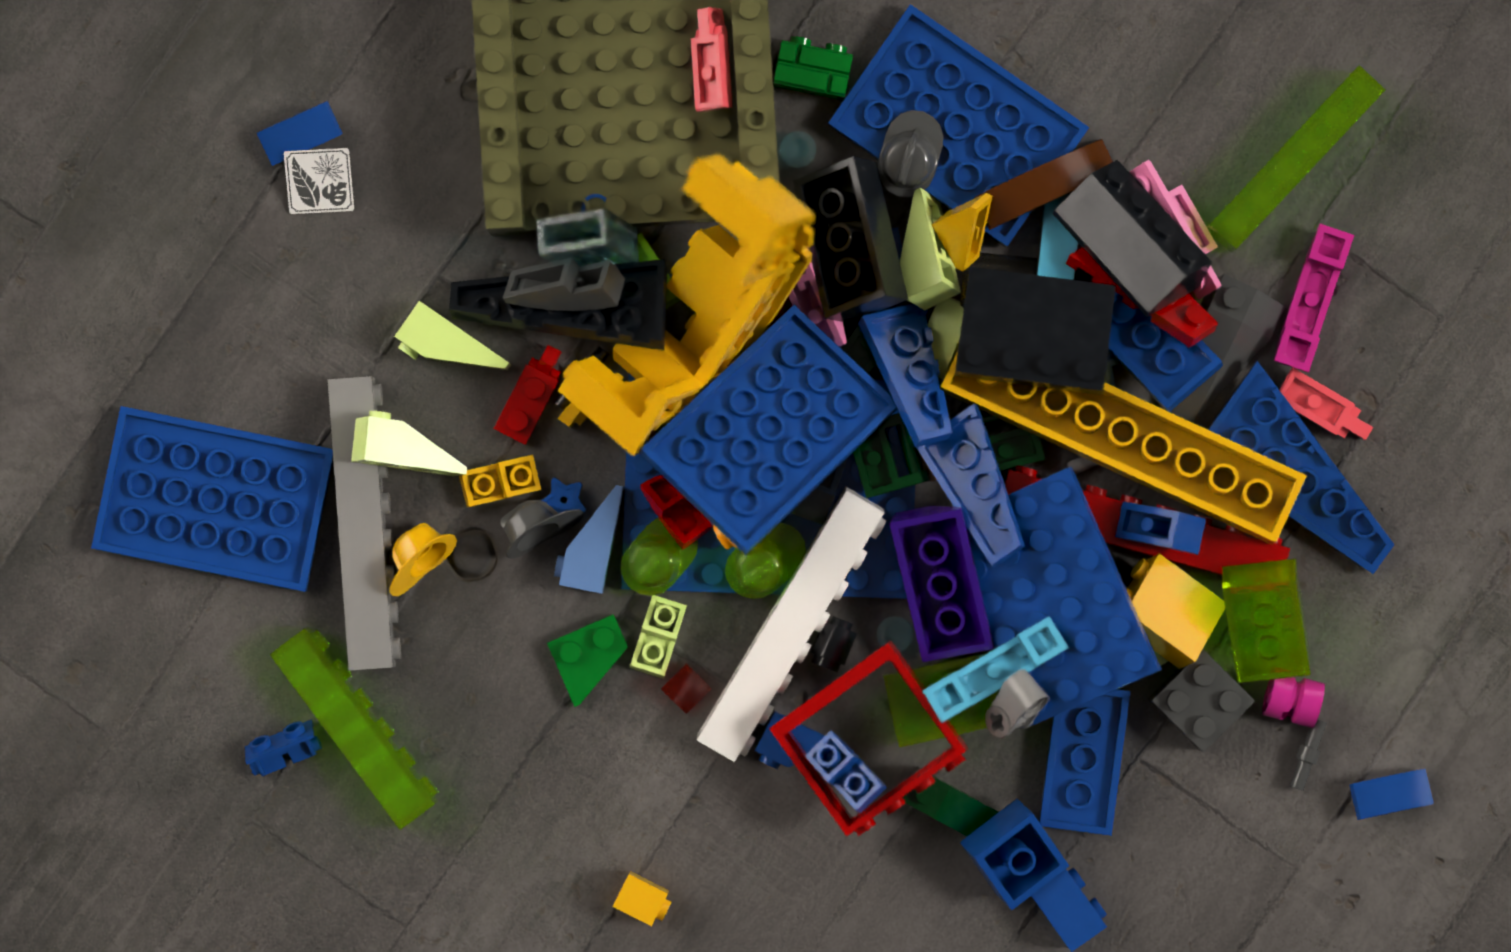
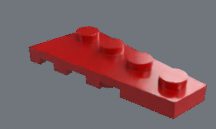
[1065,247,1219,348]

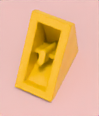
[931,193,993,272]

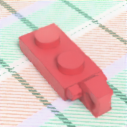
[691,7,733,112]
[1279,367,1374,440]

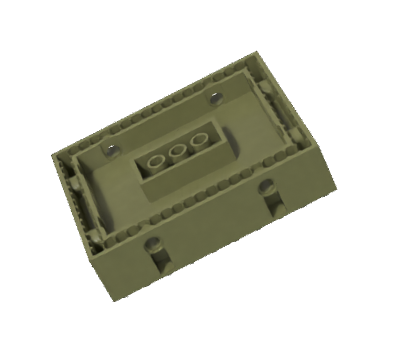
[472,0,779,236]

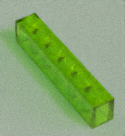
[1206,65,1386,252]
[269,627,438,830]

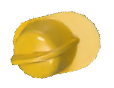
[389,523,457,597]

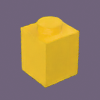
[612,871,672,926]

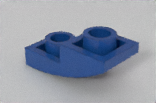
[257,101,343,166]
[805,731,887,813]
[1349,769,1434,820]

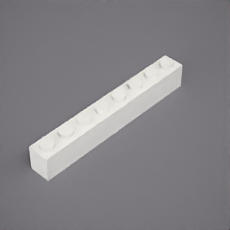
[697,486,886,762]

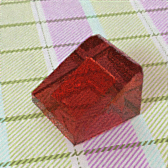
[661,663,712,714]

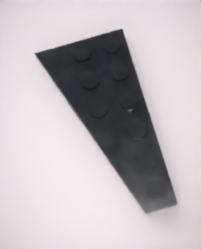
[449,259,667,350]

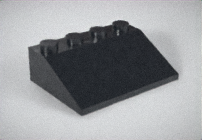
[955,267,1116,395]

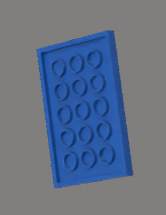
[828,4,1089,248]
[640,305,897,555]
[91,406,333,592]
[966,467,1161,726]

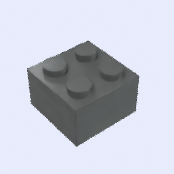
[1148,649,1255,753]

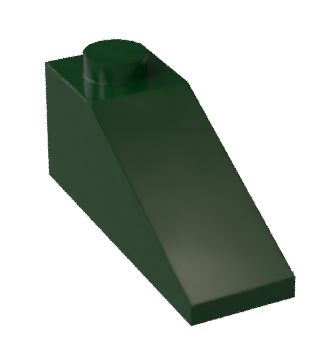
[903,766,999,836]

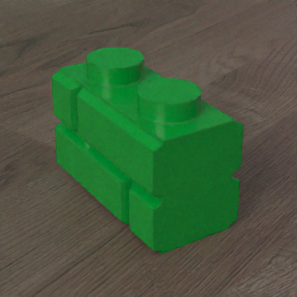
[773,36,853,101]

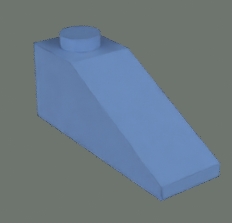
[554,485,625,594]

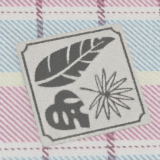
[284,148,354,214]

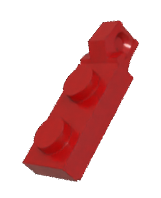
[493,345,562,445]

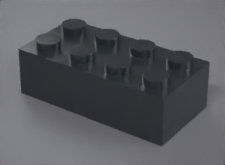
[793,156,908,323]

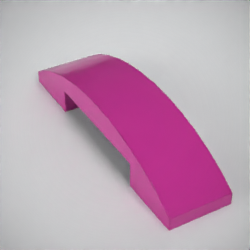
[1273,224,1354,373]

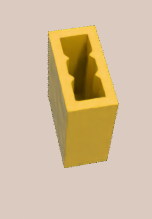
[1126,553,1228,669]

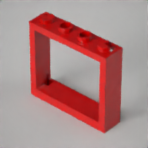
[769,641,968,837]

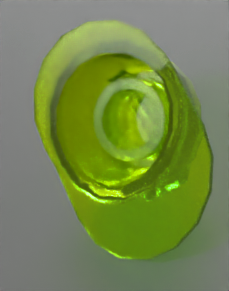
[621,518,698,596]
[725,522,806,599]

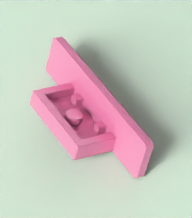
[1129,160,1221,299]

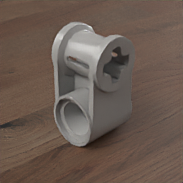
[985,669,1049,738]

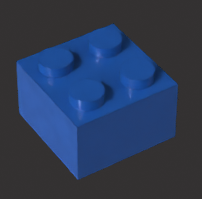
[959,798,1069,910]

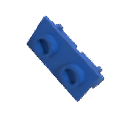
[245,719,322,776]

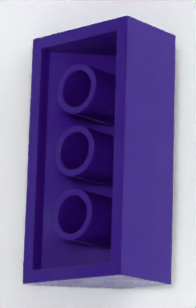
[889,506,994,663]

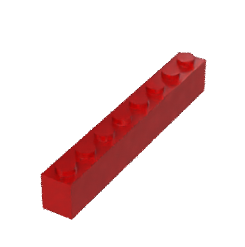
[1004,465,1290,590]

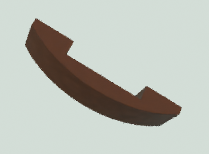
[974,139,1113,230]

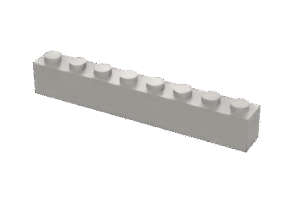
[328,376,401,671]

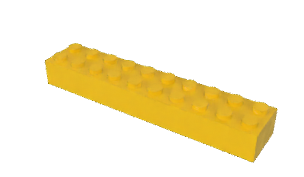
[940,351,1307,545]

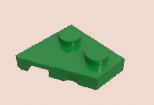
[547,614,628,707]

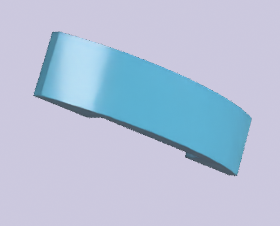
[1037,192,1078,280]
[922,616,1068,723]

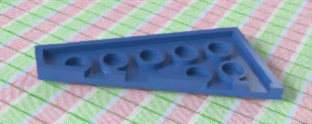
[1207,360,1394,574]

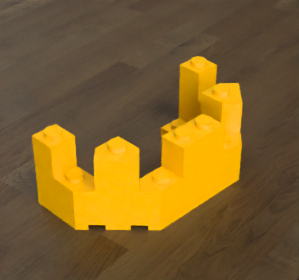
[558,154,815,456]

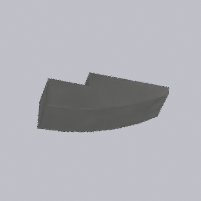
[503,257,625,311]

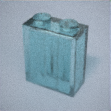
[536,208,639,266]

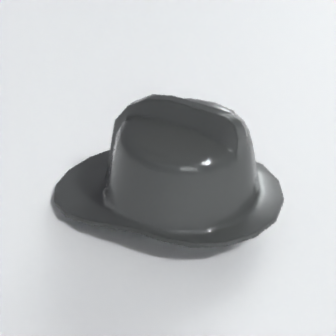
[878,110,943,197]
[500,500,583,559]

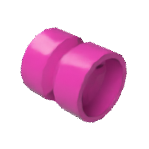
[1262,670,1325,728]

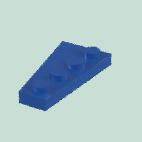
[858,304,952,448]
[917,404,1025,567]

